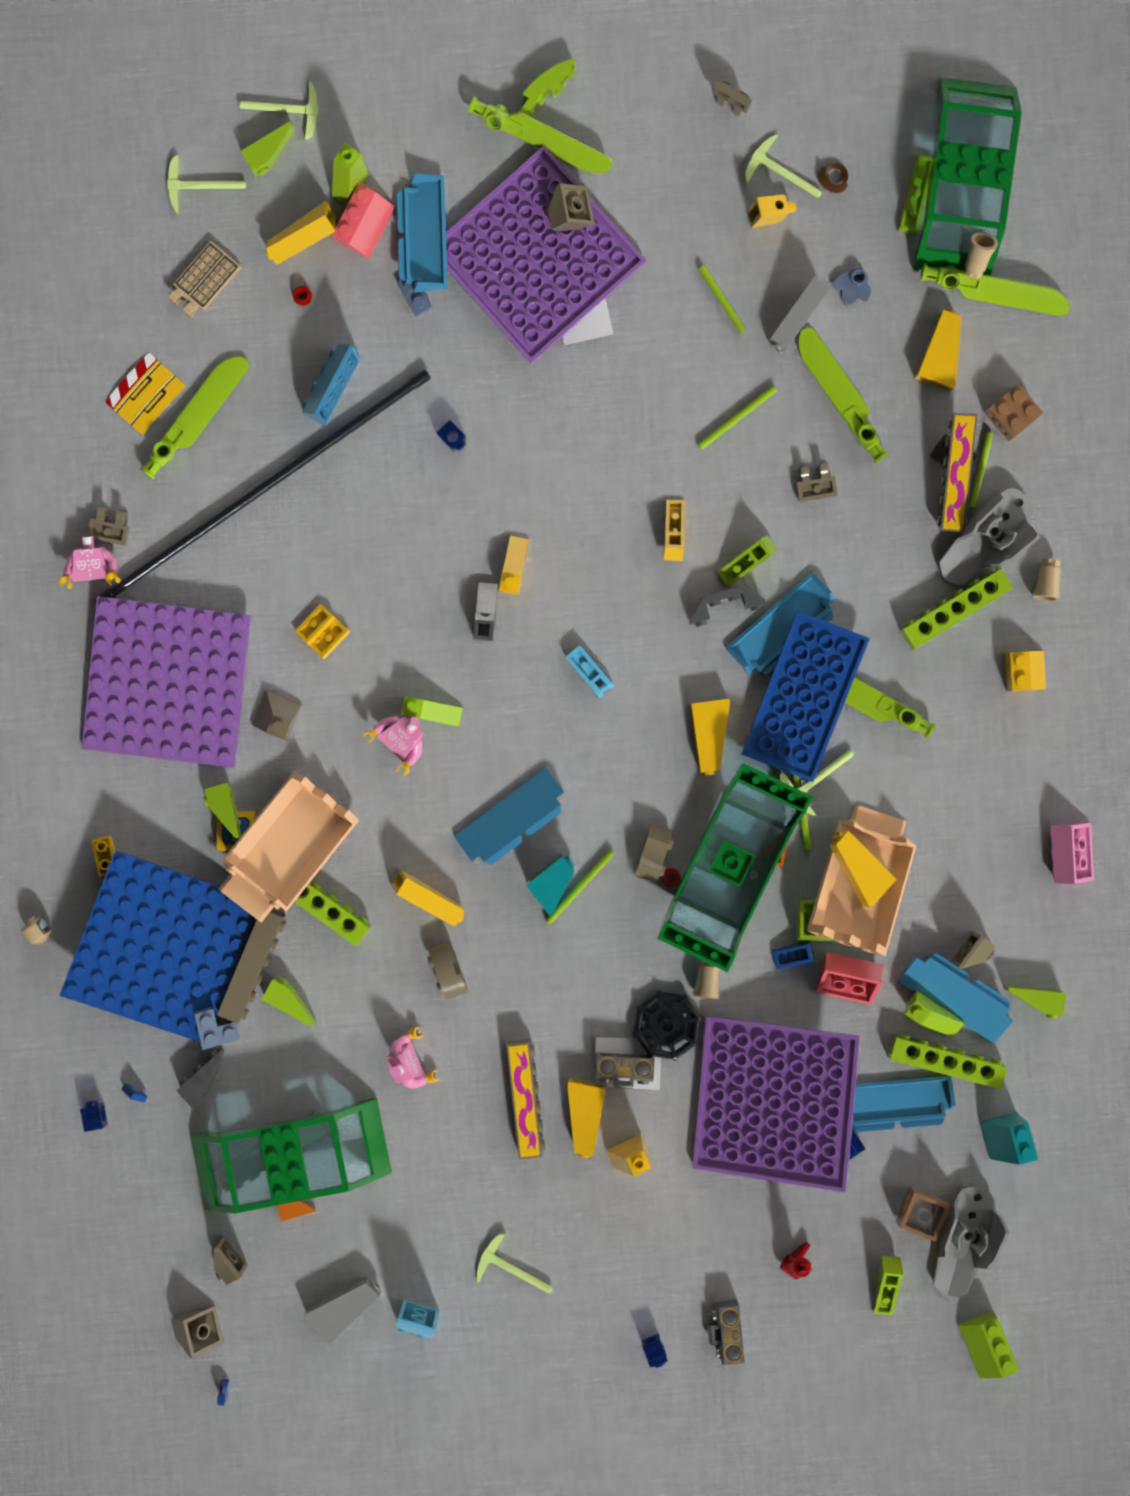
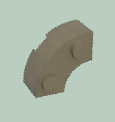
[635,825,674,883]
[427,941,468,1000]

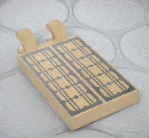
[168,241,241,318]

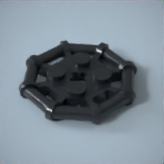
[632,990,702,1061]

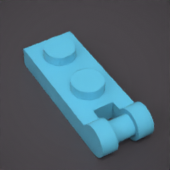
[565,645,614,698]

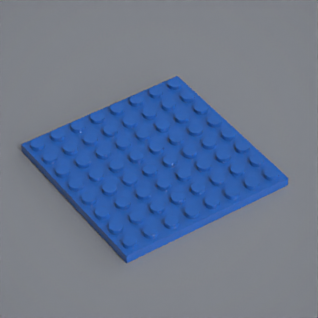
[59,850,256,1042]

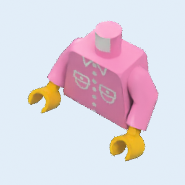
[58,536,120,589]
[362,716,424,776]
[386,1027,440,1089]

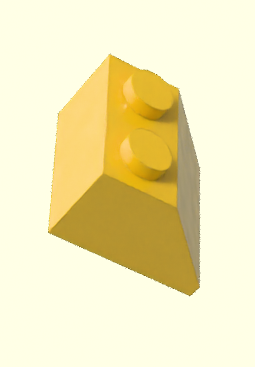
[1004,651,1046,692]

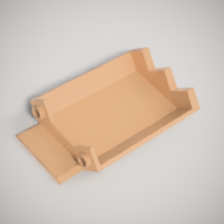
[218,771,359,923]
[807,805,916,956]

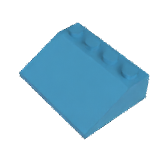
[302,344,361,426]

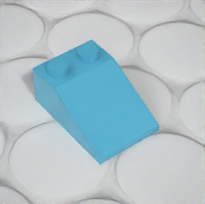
[395,1300,440,1339]

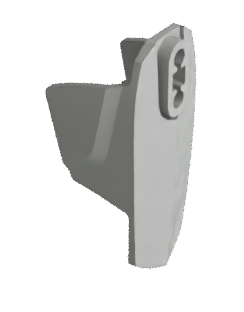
[939,488,1040,586]
[933,1185,1009,1296]

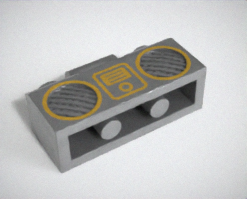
[595,1052,655,1089]
[707,1300,745,1365]

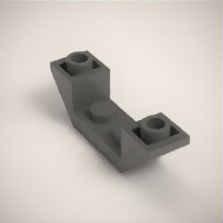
[689,586,766,627]

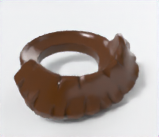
[817,163,848,193]

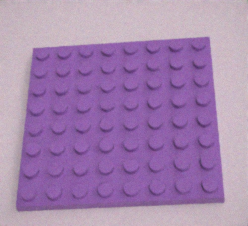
[446,146,646,364]
[82,596,252,768]
[693,1015,860,1193]

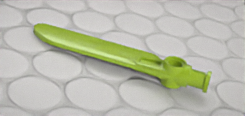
[467,96,613,173]
[920,264,1070,316]
[798,327,889,464]
[139,356,250,480]
[845,678,936,739]

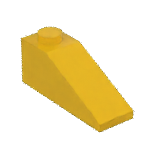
[664,500,685,561]
[499,536,529,596]

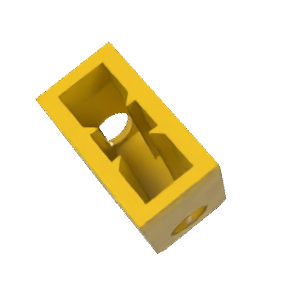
[747,194,796,228]

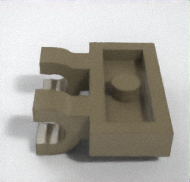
[713,80,752,116]
[796,464,838,502]
[87,506,130,546]

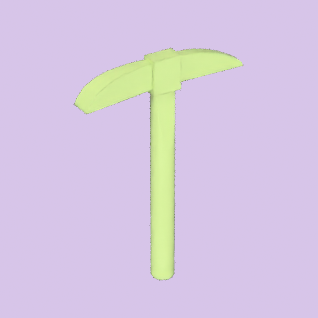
[239,81,319,140]
[745,135,822,198]
[167,155,246,214]
[779,750,854,816]
[477,1232,552,1293]

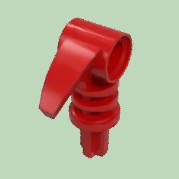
[780,1242,813,1280]

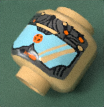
[21,916,51,946]

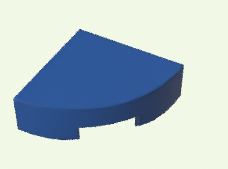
[121,1084,148,1103]
[217,1379,229,1406]

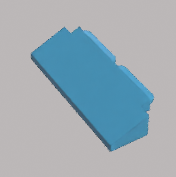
[397,173,448,293]
[726,572,834,675]
[454,768,564,865]
[897,953,1014,1043]
[852,1076,956,1133]

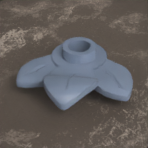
[833,268,871,305]

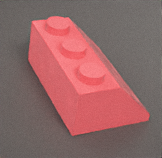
[332,184,395,259]
[816,952,883,1005]

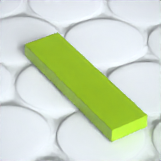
[897,154,932,235]

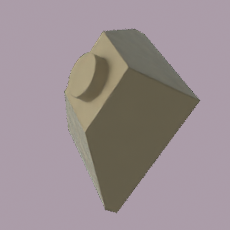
[548,183,594,231]
[252,690,302,740]
[950,931,995,969]
[213,1236,248,1285]
[171,1305,223,1358]

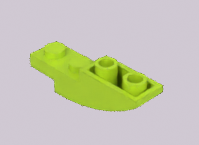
[519,59,577,118]

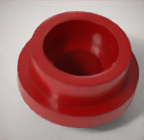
[293,286,312,306]
[662,868,681,887]

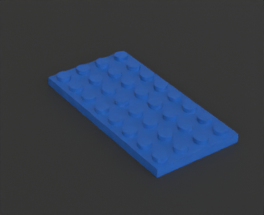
[741,611,870,782]

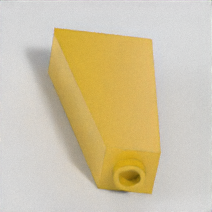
[265,201,337,265]
[915,309,962,392]
[690,698,730,776]
[829,831,897,908]
[391,869,465,927]
[567,1078,607,1158]
[606,1134,652,1176]

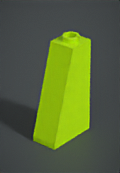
[332,143,369,207]

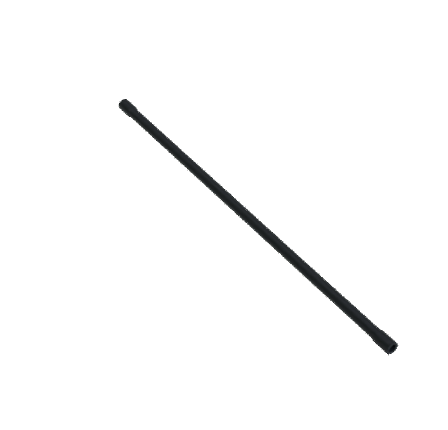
[94,369,431,602]

